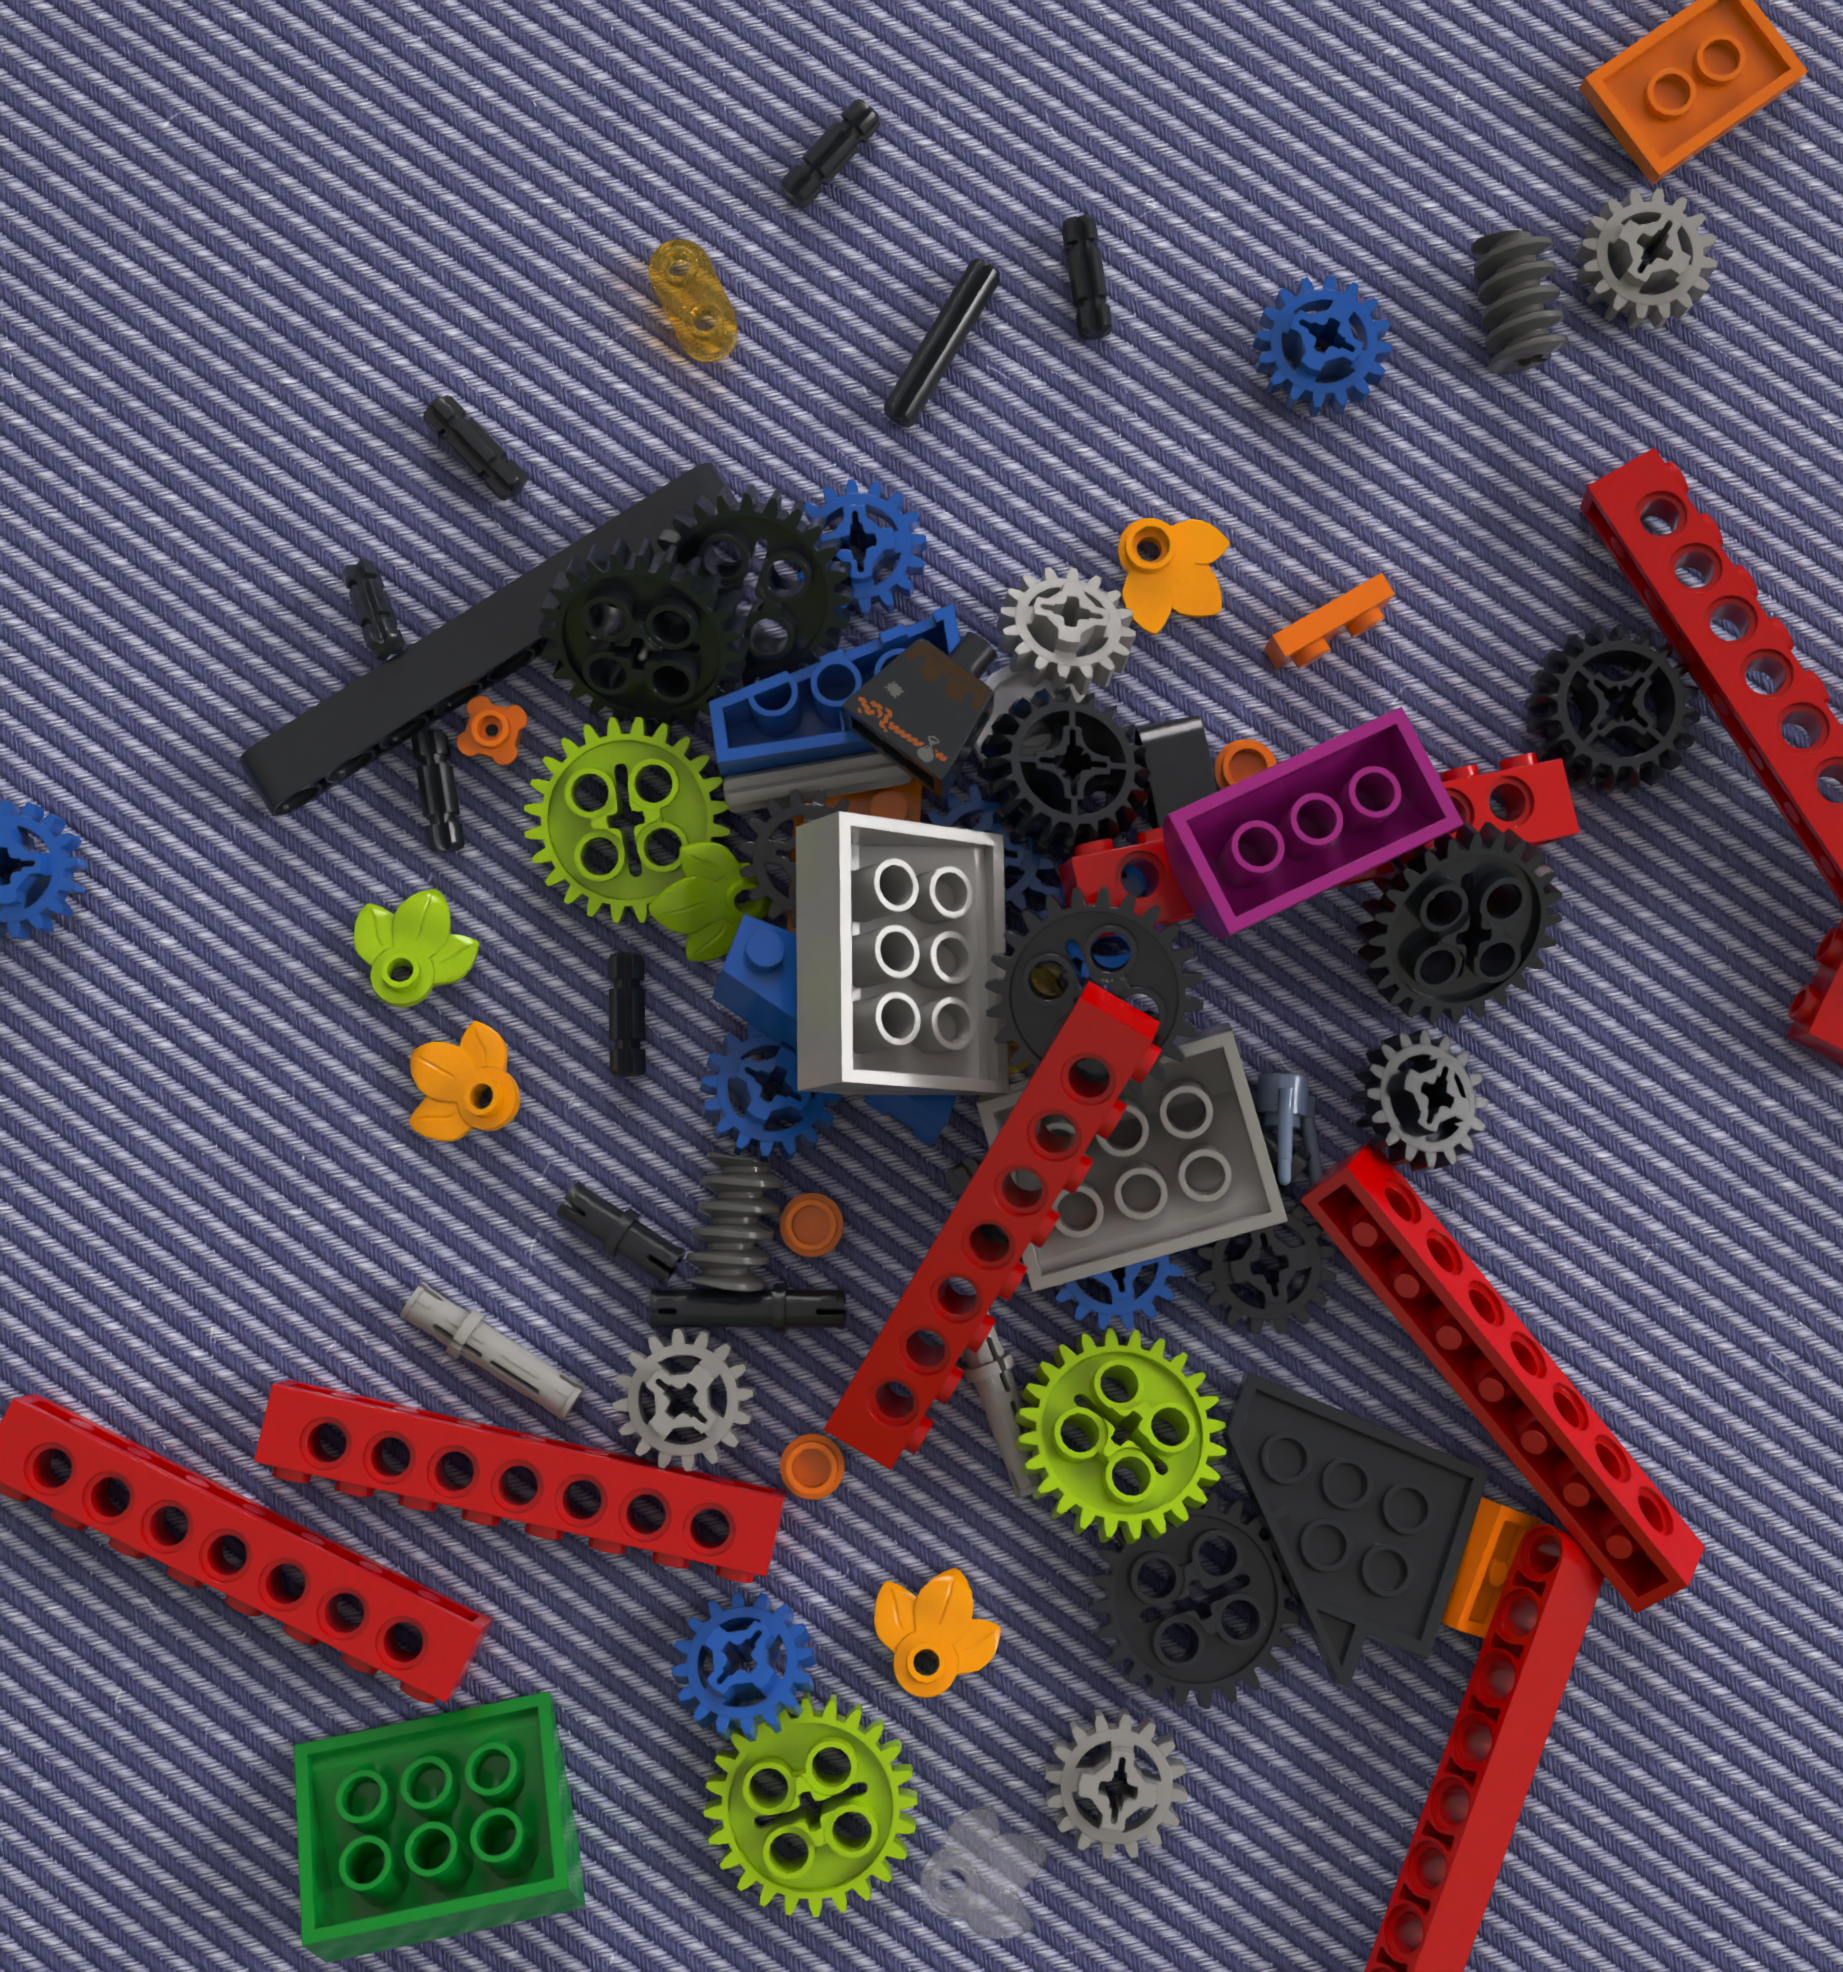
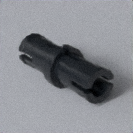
[556,1181,686,1285]

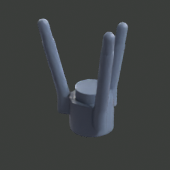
[1250,1073,1323,1187]

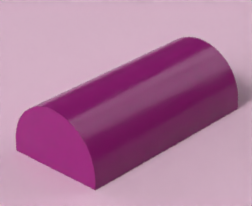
[1163,707,1464,939]

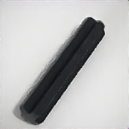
[884,258,1000,428]

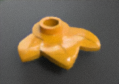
[1117,518,1230,635]
[409,1021,521,1142]
[874,1568,1001,1698]

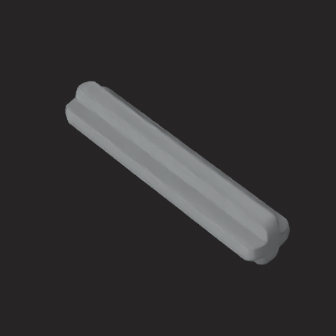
[723,750,912,813]

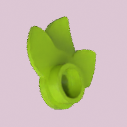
[649,841,774,962]
[353,889,480,1008]

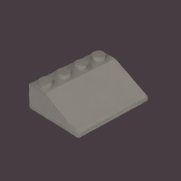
[796,811,1009,1095]
[976,1022,1288,1292]

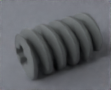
[1471,230,1568,374]
[683,1152,785,1292]

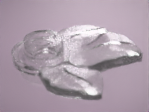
[920,1806,1048,1939]

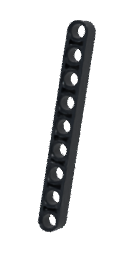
[238,463,738,817]

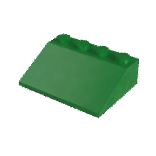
[294,1691,586,1963]

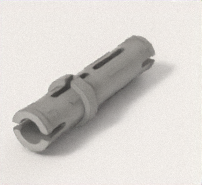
[400,1282,585,1421]
[963,1310,1043,1497]

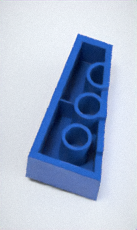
[709,603,960,781]
[712,914,957,1147]

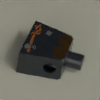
[842,632,997,799]

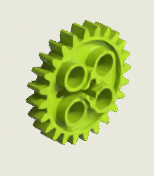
[524,717,732,923]
[1014,1328,1226,1545]
[704,1692,918,1918]

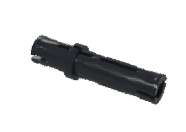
[650,1283,846,1334]

